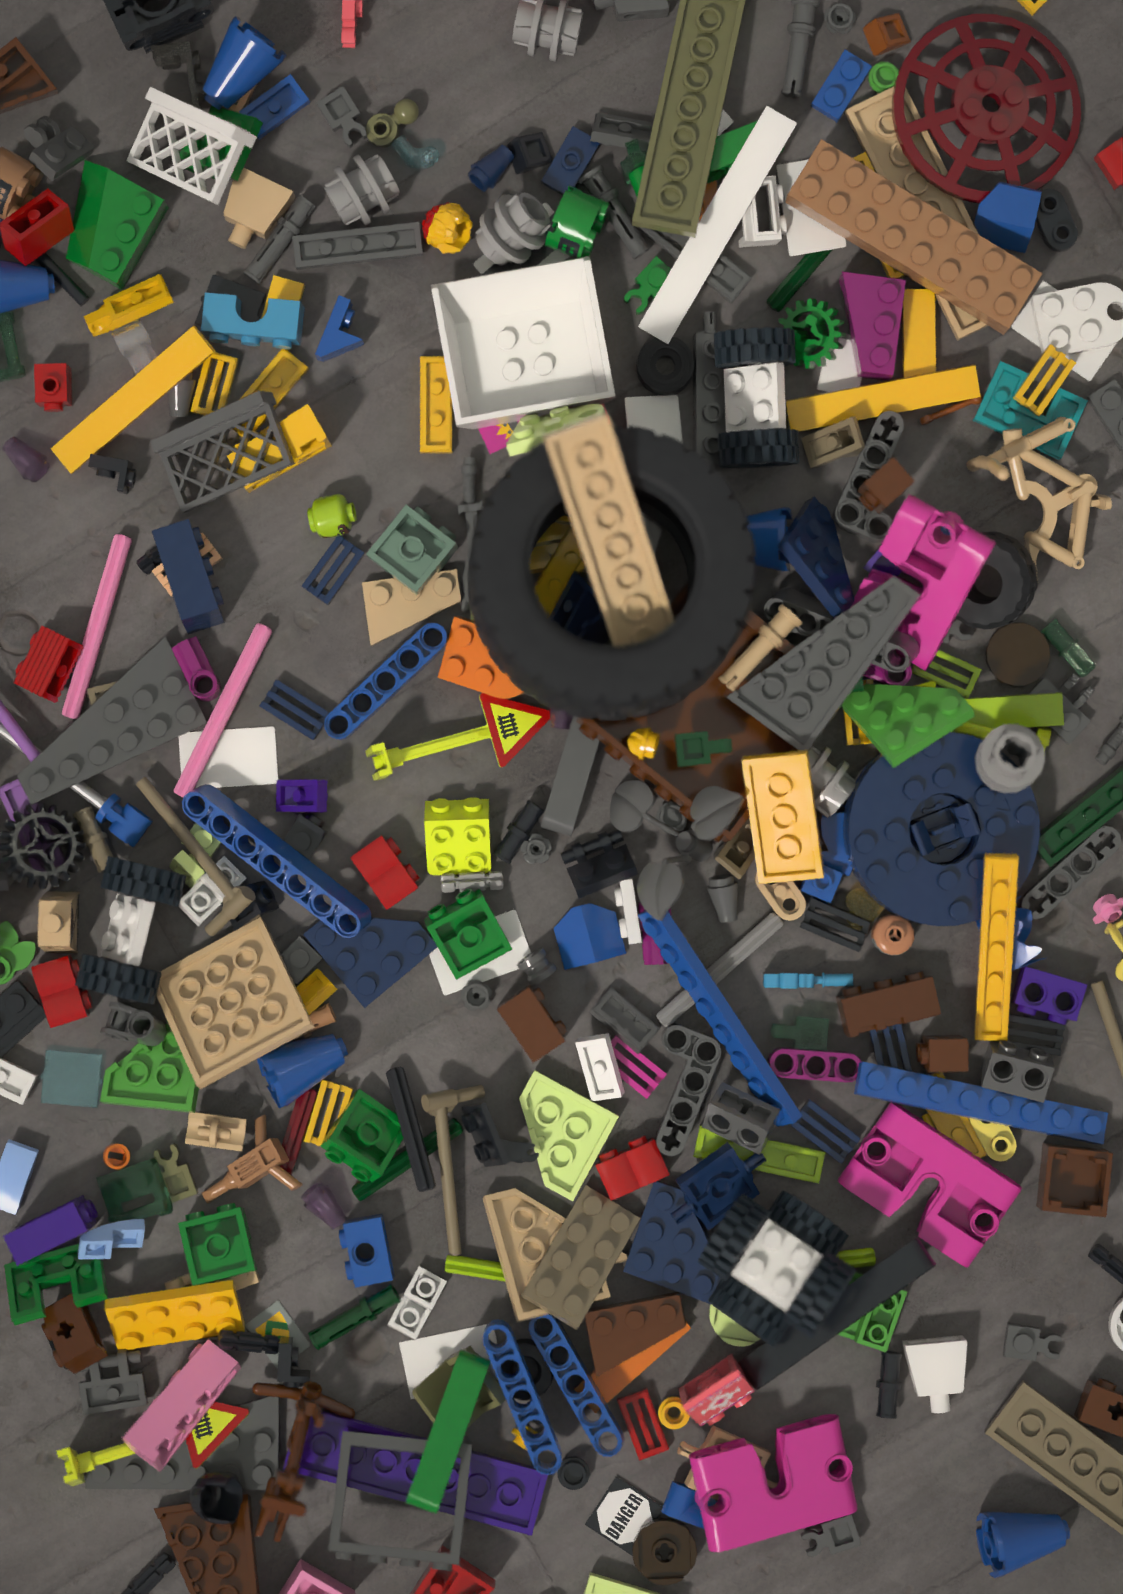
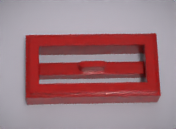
[617,1387,669,1461]

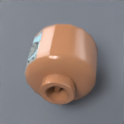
[871,914,915,955]

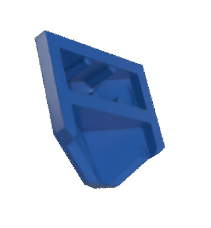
[974,182,1042,253]
[554,903,626,970]

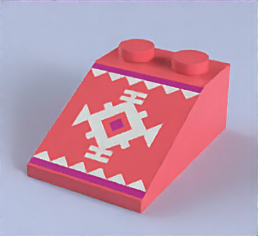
[678,1354,755,1426]

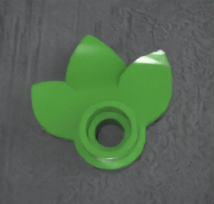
[0,921,36,985]

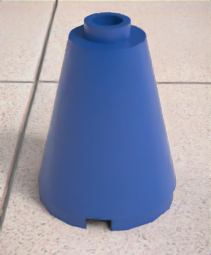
[203,16,287,110]
[0,260,55,314]
[747,507,792,572]
[256,1034,348,1109]
[976,1512,1070,1578]

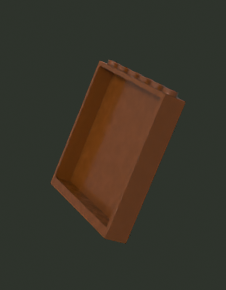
[575,581,799,843]

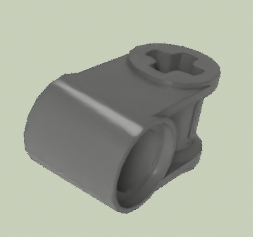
[100,1001,167,1046]

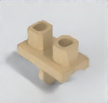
[185,1112,247,1151]

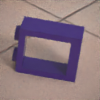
[3,1195,98,1266]

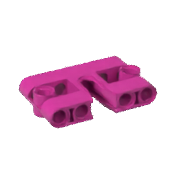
[851,494,996,671]
[837,1102,1023,1268]
[689,1414,858,1552]

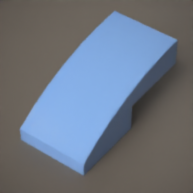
[0,1139,39,1215]
[78,1219,145,1259]

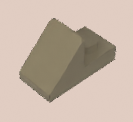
[801,416,865,468]
[713,818,755,879]

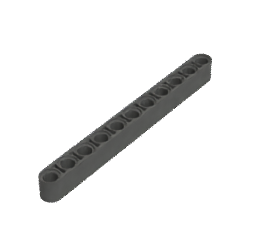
[540,511,663,836]

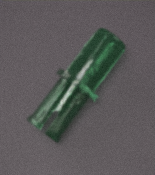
[1040,618,1095,677]

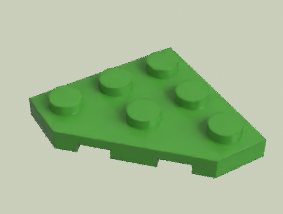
[842,684,975,768]
[100,1021,199,1113]

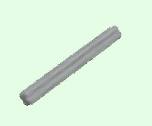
[656,912,784,1027]

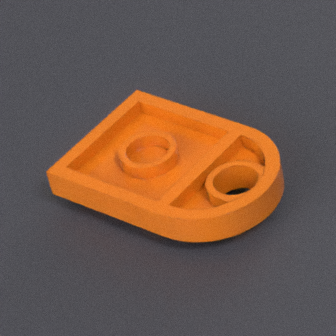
[438,616,524,699]

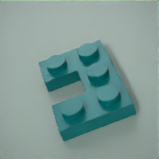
[972,361,1088,460]

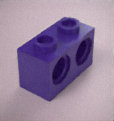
[1010,966,1087,1025]

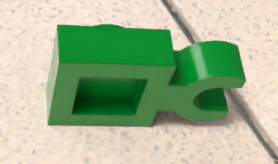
[624,256,671,315]

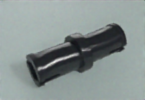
[493,800,545,864]
[876,1351,902,1419]

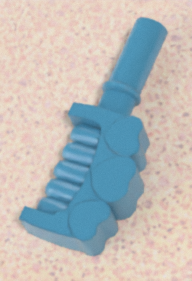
[763,972,853,989]

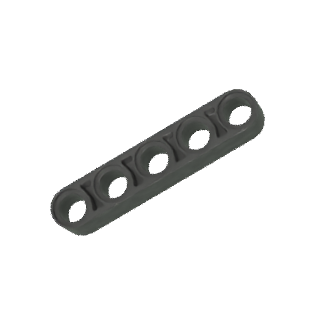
[764,588,919,673]

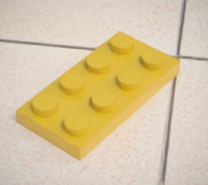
[742,750,824,884]
[105,1280,245,1350]

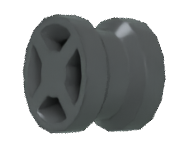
[517,947,557,986]

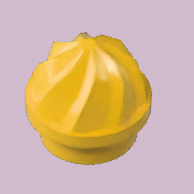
[628,727,660,760]

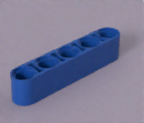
[324,622,448,740]
[529,1314,625,1457]
[483,1319,562,1475]

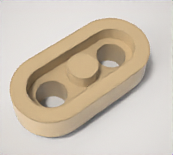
[755,871,806,921]

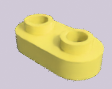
[968,1118,1017,1161]

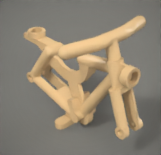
[967,417,1112,569]

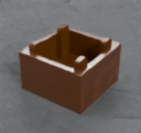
[497,985,566,1063]
[1036,1142,1113,1218]

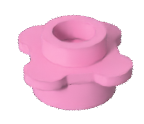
[1093,894,1123,924]

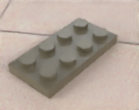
[521,1185,640,1330]

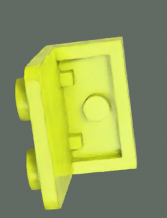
[424,797,491,875]

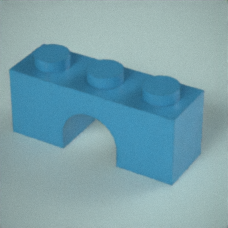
[201,292,305,349]

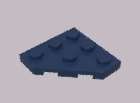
[777,496,855,619]
[303,916,437,1008]
[623,1181,722,1305]

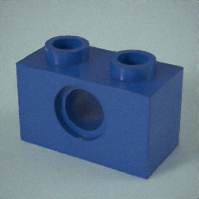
[339,1213,395,1288]

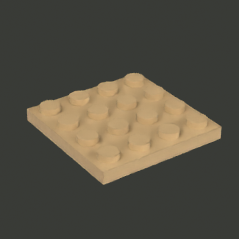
[156,917,315,1089]

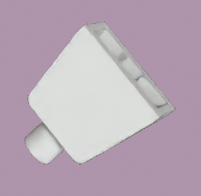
[902,1335,967,1413]

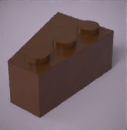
[0,37,59,114]
[836,971,941,1038]
[585,1292,686,1377]

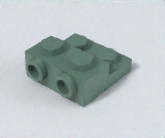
[366,505,458,595]

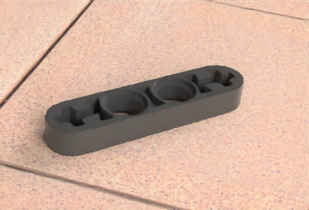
[1019,826,1121,919]

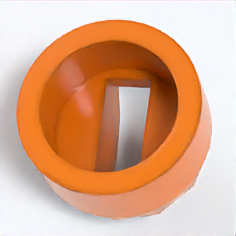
[103,1143,130,1170]

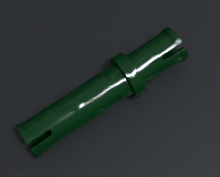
[308,1284,401,1351]

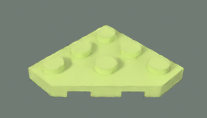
[519,1070,619,1201]

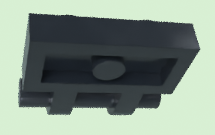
[560,829,638,899]

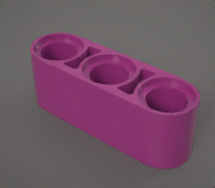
[768,1047,861,1083]

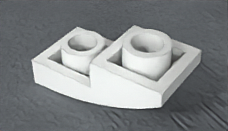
[179,856,247,927]
[387,1266,447,1340]

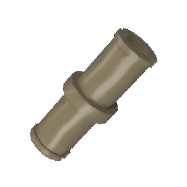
[73,806,113,873]

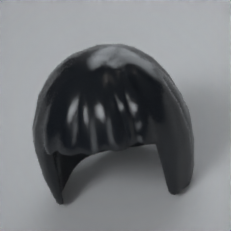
[190,1470,243,1525]

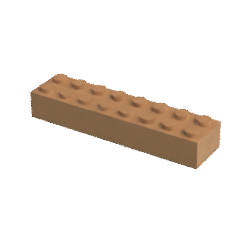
[785,139,1043,335]

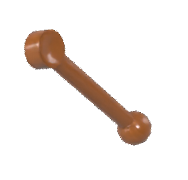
[920,394,982,425]

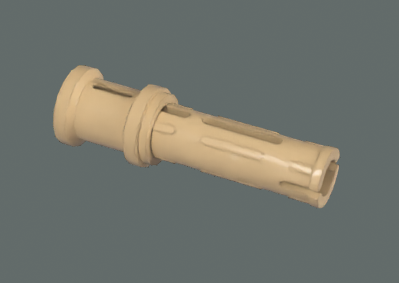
[718,604,802,692]

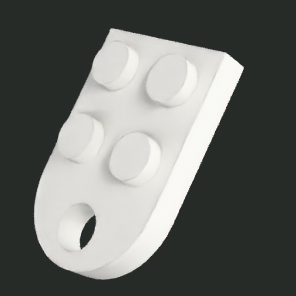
[1030,282,1123,359]

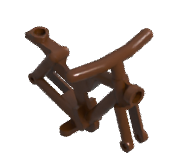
[252,1381,355,1543]

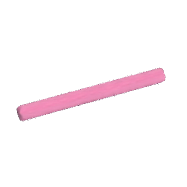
[62,534,132,719]
[174,623,272,798]

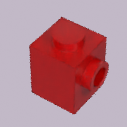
[34,363,72,412]

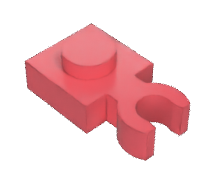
[341,0,363,48]

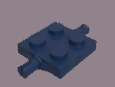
[670,1142,767,1231]

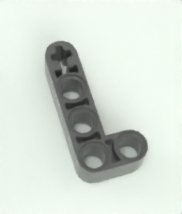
[832,411,904,544]
[655,1023,721,1156]

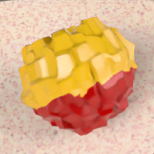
[422,202,473,254]

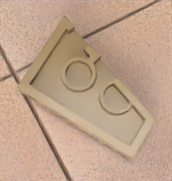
[362,569,462,647]

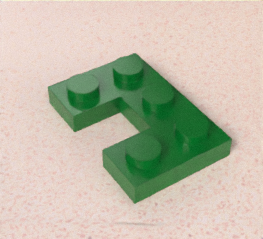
[4,1244,108,1326]

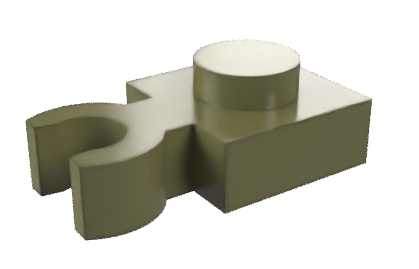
[154,1143,199,1205]

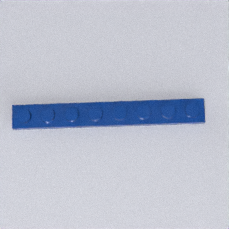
[637,910,802,1127]
[854,1061,1108,1145]

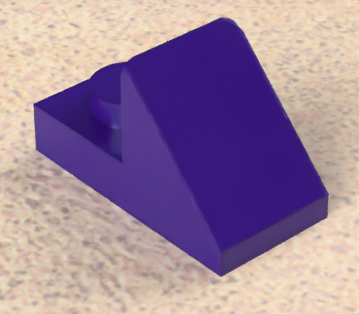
[276,779,328,813]

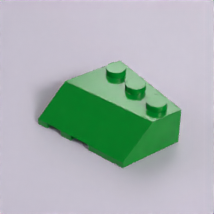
[66,160,169,290]

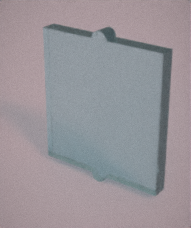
[40,1050,103,1108]

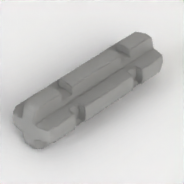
[441,871,504,893]

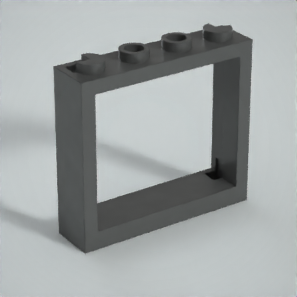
[328,1431,472,1571]

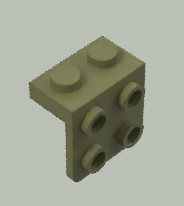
[412,1345,506,1428]

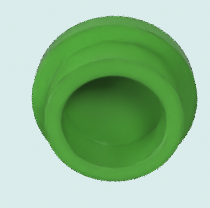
[868,62,899,93]

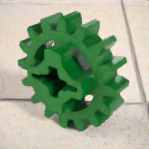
[778,298,846,369]

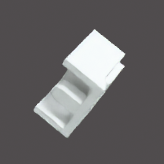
[738,176,786,247]

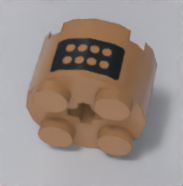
[0,147,44,220]

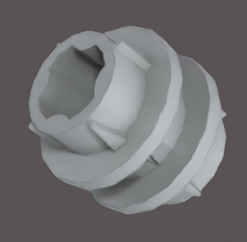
[512,0,584,62]
[324,154,400,225]
[475,192,551,265]
[975,724,1045,793]
[808,746,856,818]

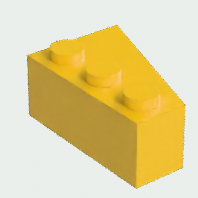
[227,404,332,493]

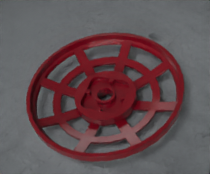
[892,14,1081,204]

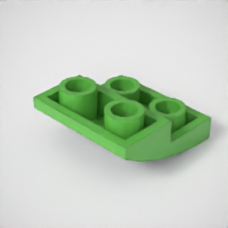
[838,1272,907,1352]

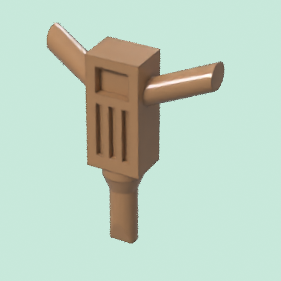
[202,1115,303,1203]

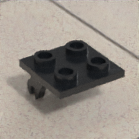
[461,1102,539,1167]

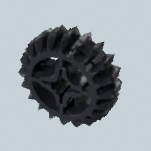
[0,803,86,890]

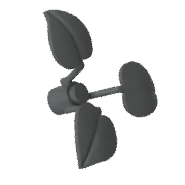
[610,780,745,921]

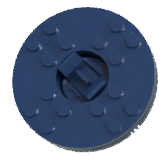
[843,732,1040,926]

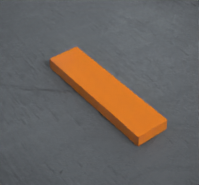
[574,1321,691,1414]

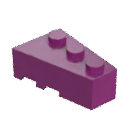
[839,271,906,381]

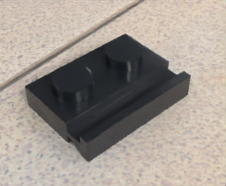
[0,980,46,1058]

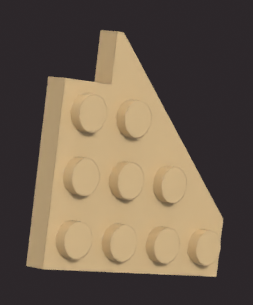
[482,1188,627,1322]

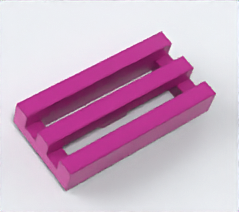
[611,1035,667,1099]

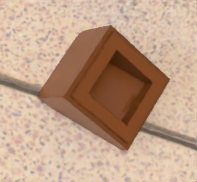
[863,13,911,56]

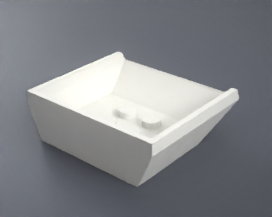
[431,256,615,429]

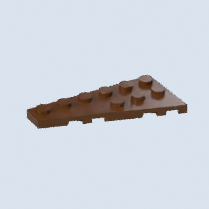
[154,1494,260,1594]

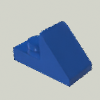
[315,295,364,362]

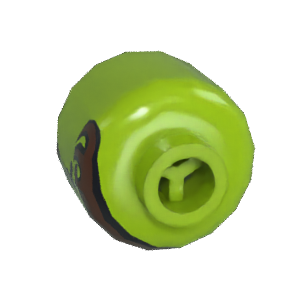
[307,494,357,538]

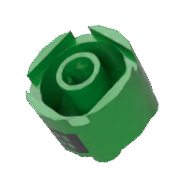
[545,185,610,258]

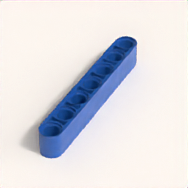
[182,784,371,938]

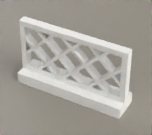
[126,87,257,205]

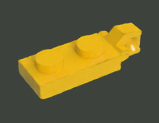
[84,274,174,337]

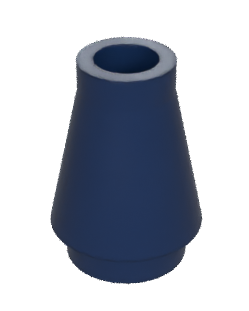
[468,145,514,192]

